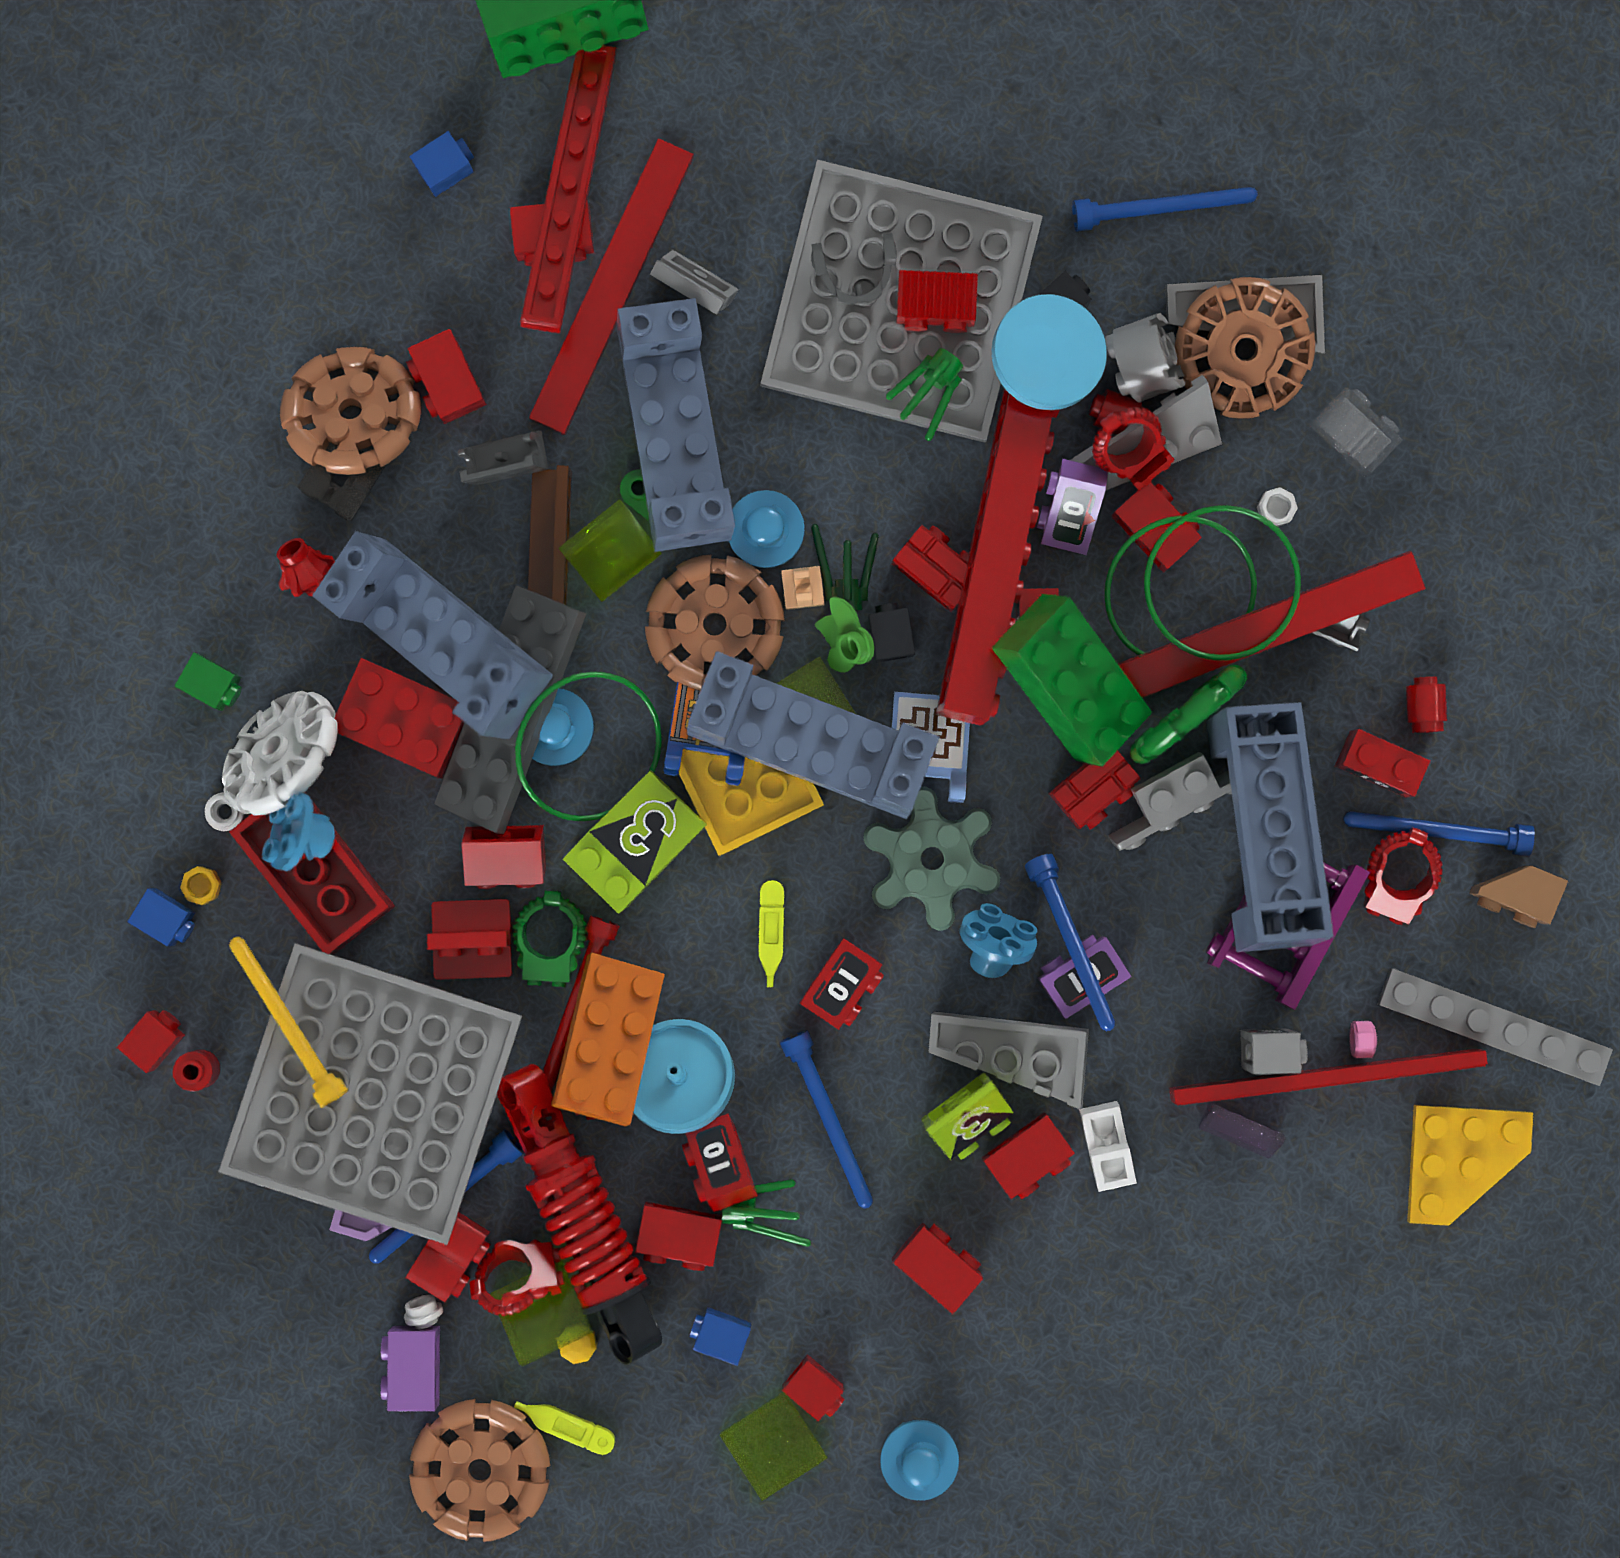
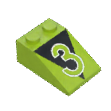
[563,770,707,914]
[921,1072,1014,1160]

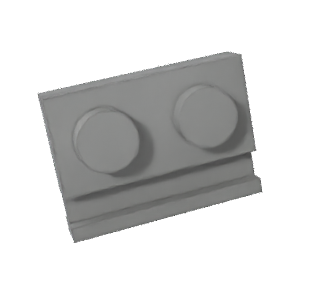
[650,250,739,315]

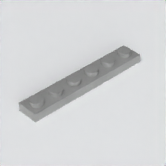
[1377,968,1613,1086]

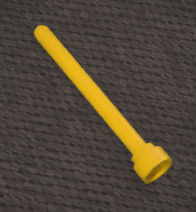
[229,937,349,1108]

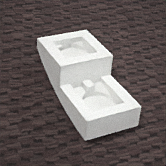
[1079,1101,1137,1192]

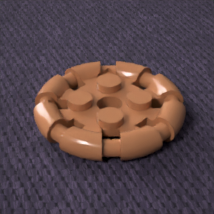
[1175,277,1315,419]
[280,347,421,475]
[645,554,785,691]
[409,1399,551,1542]

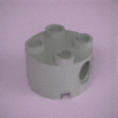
[1105,313,1186,402]

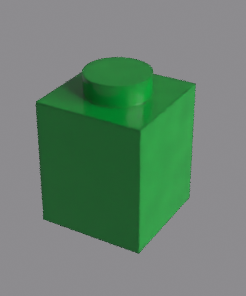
[175,652,242,711]

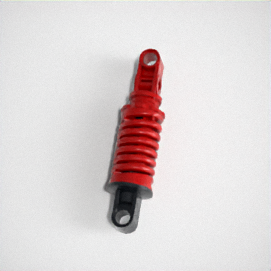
[497,1064,662,1365]

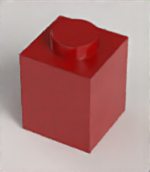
[117,1010,185,1073]
[782,1355,844,1422]

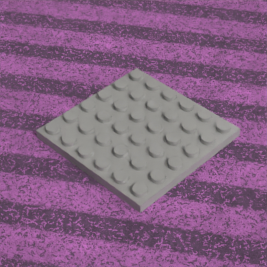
[760,160,1043,443]
[218,943,522,1244]

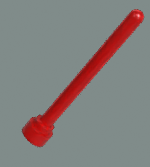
[543,915,620,1092]

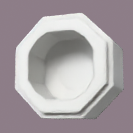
[1257,487,1297,527]

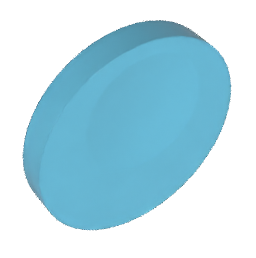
[991,294,1107,410]
[633,1019,735,1134]

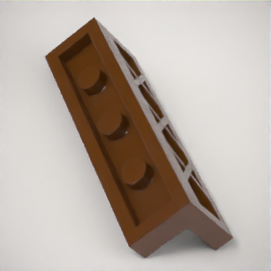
[528,465,572,605]

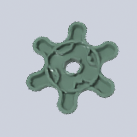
[863,787,1000,931]

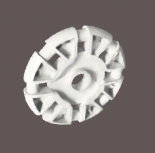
[222,691,338,815]

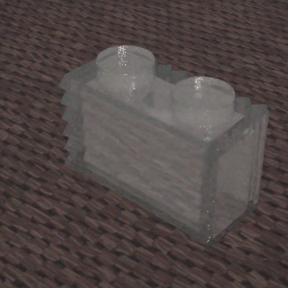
[1308,387,1403,478]

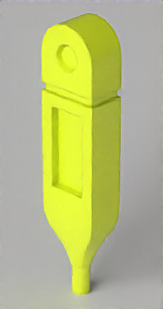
[759,880,784,987]
[514,1401,615,1455]

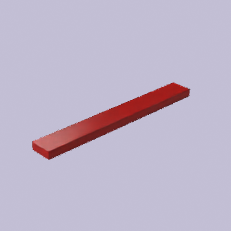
[520,45,616,334]
[529,138,694,435]
[1118,551,1426,697]
[1169,1048,1488,1106]

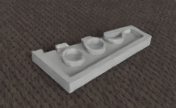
[1165,275,1325,354]
[1070,374,1222,491]
[929,1011,1089,1109]

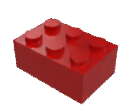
[335,658,465,778]

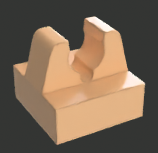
[781,566,824,610]

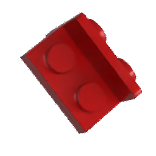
[427,899,513,980]

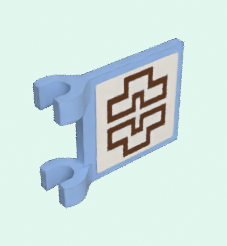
[892,692,970,803]

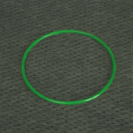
[1144,505,1301,661]
[1104,516,1257,655]
[515,672,662,821]

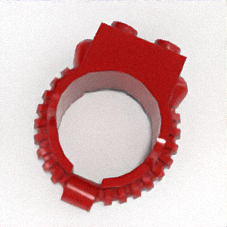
[1092,407,1175,490]
[1364,827,1443,925]
[469,1239,565,1316]

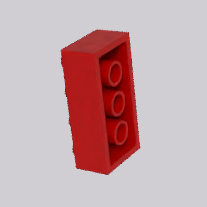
[229,792,395,955]

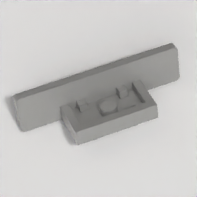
[1108,752,1232,850]

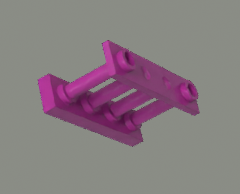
[1206,862,1370,1010]

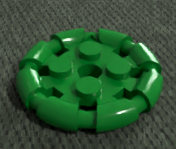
[1130,665,1247,764]

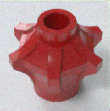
[276,538,335,597]

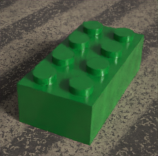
[475,0,649,78]
[992,594,1152,767]

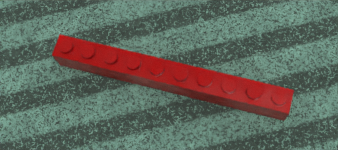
[936,388,1060,726]

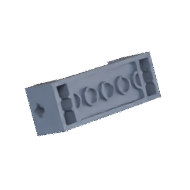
[616,298,735,552]
[312,531,553,739]
[687,651,939,819]
[1206,702,1334,952]

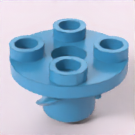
[729,490,804,568]
[532,688,594,766]
[262,792,335,871]
[960,903,1037,978]
[880,1420,959,1501]

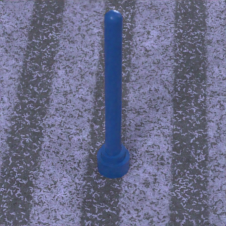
[1072,187,1257,232]
[1344,811,1535,857]
[1024,854,1115,1031]
[779,1030,873,1208]
[369,1129,524,1264]

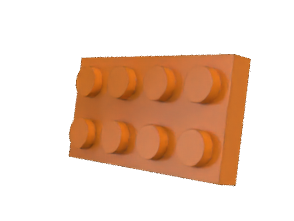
[552,953,665,1126]

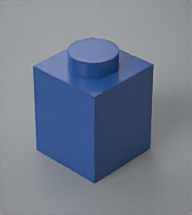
[409,131,474,197]
[127,888,196,946]
[689,1307,752,1366]

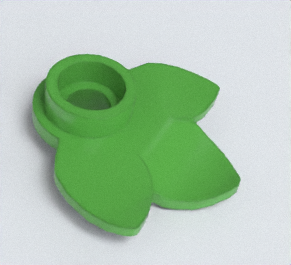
[815,597,874,672]

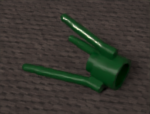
[811,524,879,611]

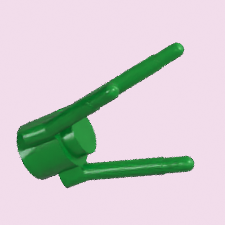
[886,348,964,441]
[722,1180,811,1247]

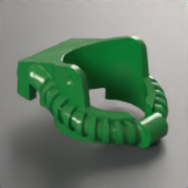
[512,891,587,987]

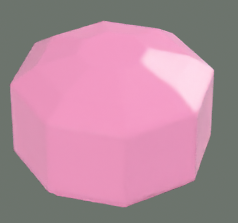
[1350,1021,1377,1058]

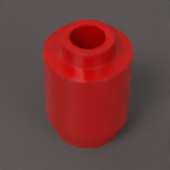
[1088,389,1149,435]
[1406,677,1448,733]
[173,1049,220,1091]

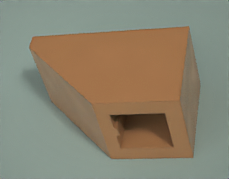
[1469,866,1568,928]

